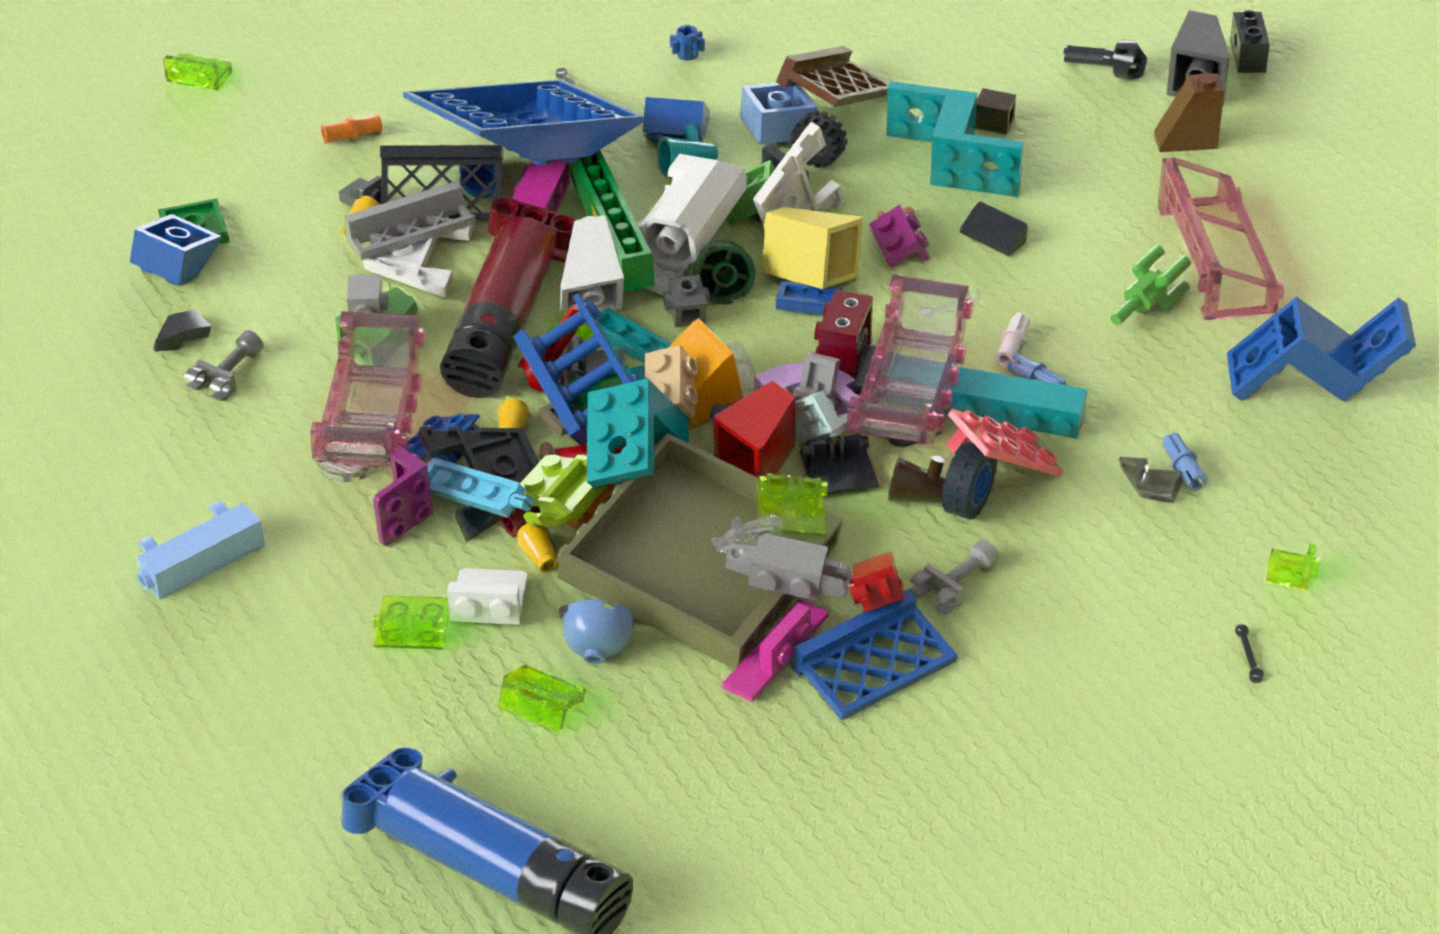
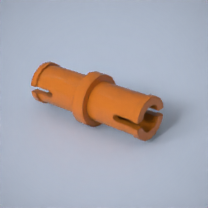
[321,114,383,144]

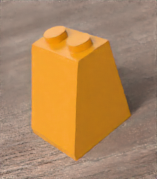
[668,319,743,430]

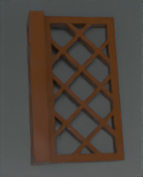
[776,46,889,107]

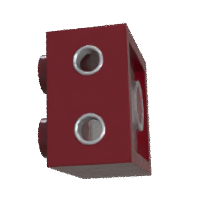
[814,290,873,380]

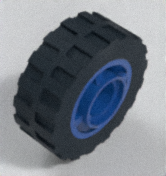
[941,441,997,520]

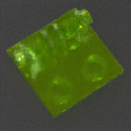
[756,473,828,536]
[373,595,450,649]

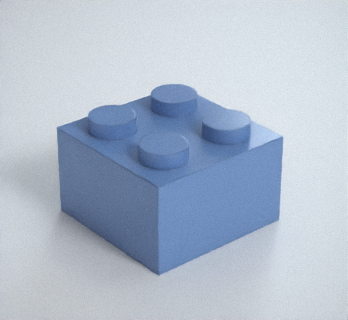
[740,83,817,145]

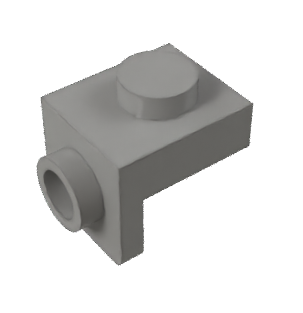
[793,352,840,399]

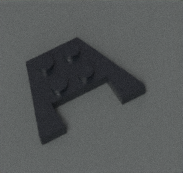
[418,426,539,541]

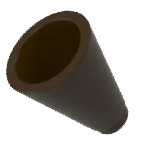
[887,456,945,503]

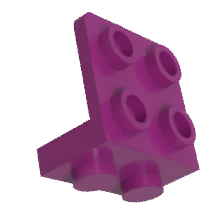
[373,446,433,546]

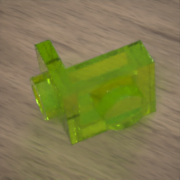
[1266,543,1321,591]

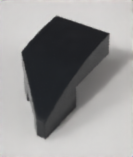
[153,310,211,352]

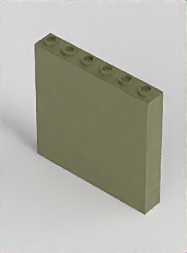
[556,433,843,669]

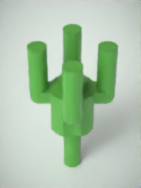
[1111,245,1191,325]

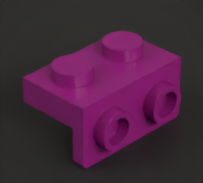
[869,204,930,268]

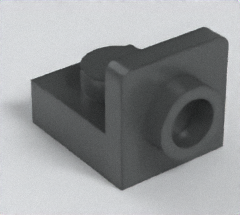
[339,175,381,207]

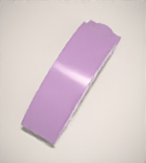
[754,363,866,432]

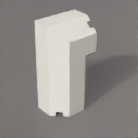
[639,154,747,271]

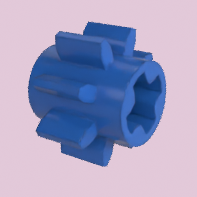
[670,25,705,61]

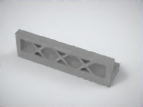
[344,181,474,260]

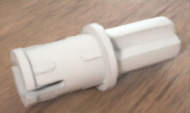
[995,312,1030,367]

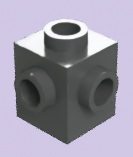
[663,275,710,327]

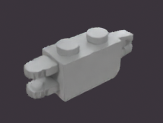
[725,534,852,600]

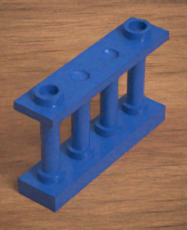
[513,293,639,445]

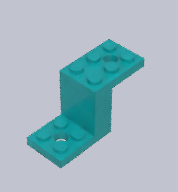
[886,81,1024,197]
[587,365,689,487]

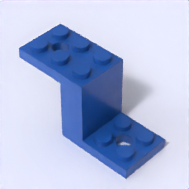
[1227,296,1416,402]

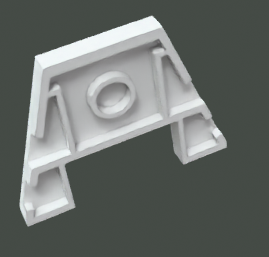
[753,122,845,227]
[363,214,476,297]

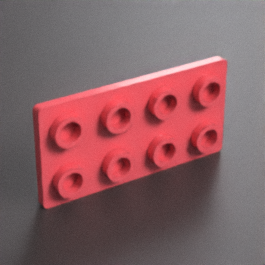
[946,409,1063,476]

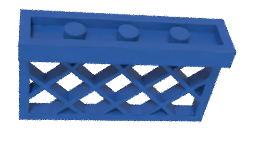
[791,589,958,721]

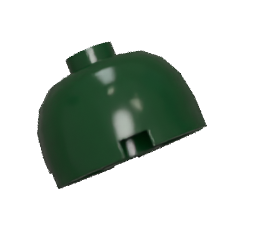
[693,240,756,305]

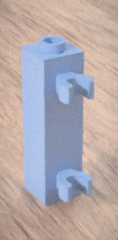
[137,501,265,599]

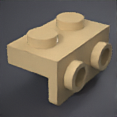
[645,345,698,417]

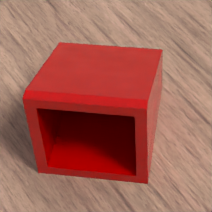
[713,381,795,484]

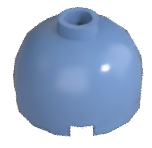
[563,599,634,664]

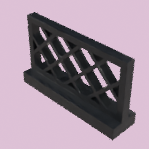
[380,145,504,220]

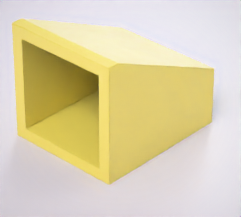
[761,207,863,289]

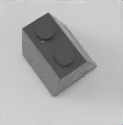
[1166,10,1230,105]

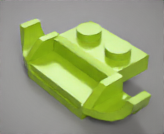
[520,455,609,528]

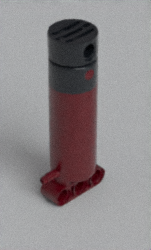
[440,198,576,398]

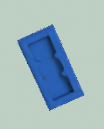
[776,281,843,315]

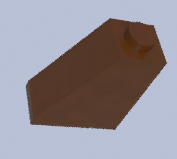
[1154,73,1224,152]

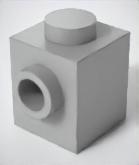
[347,274,388,324]

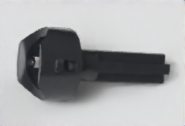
[1063,39,1147,79]

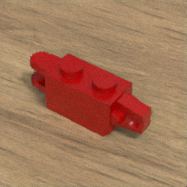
[849,552,905,612]

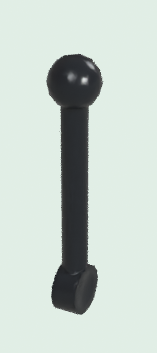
[1235,623,1264,683]

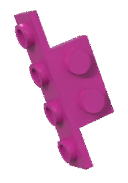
[722,599,829,702]

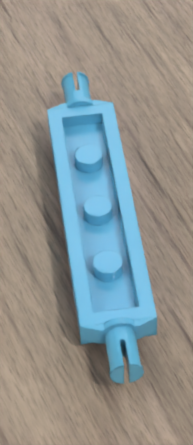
[427,458,534,518]

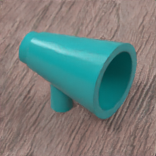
[657,124,718,176]

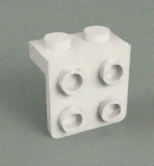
[447,568,527,625]

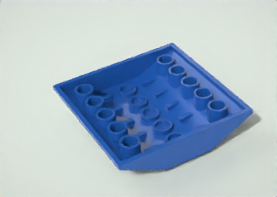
[403,79,644,165]

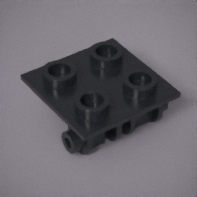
[799,433,879,496]

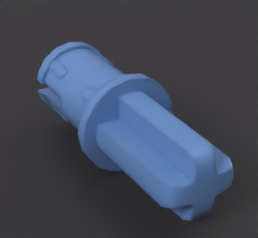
[1007,353,1066,385]
[1163,432,1208,491]

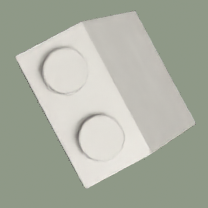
[560,215,624,321]

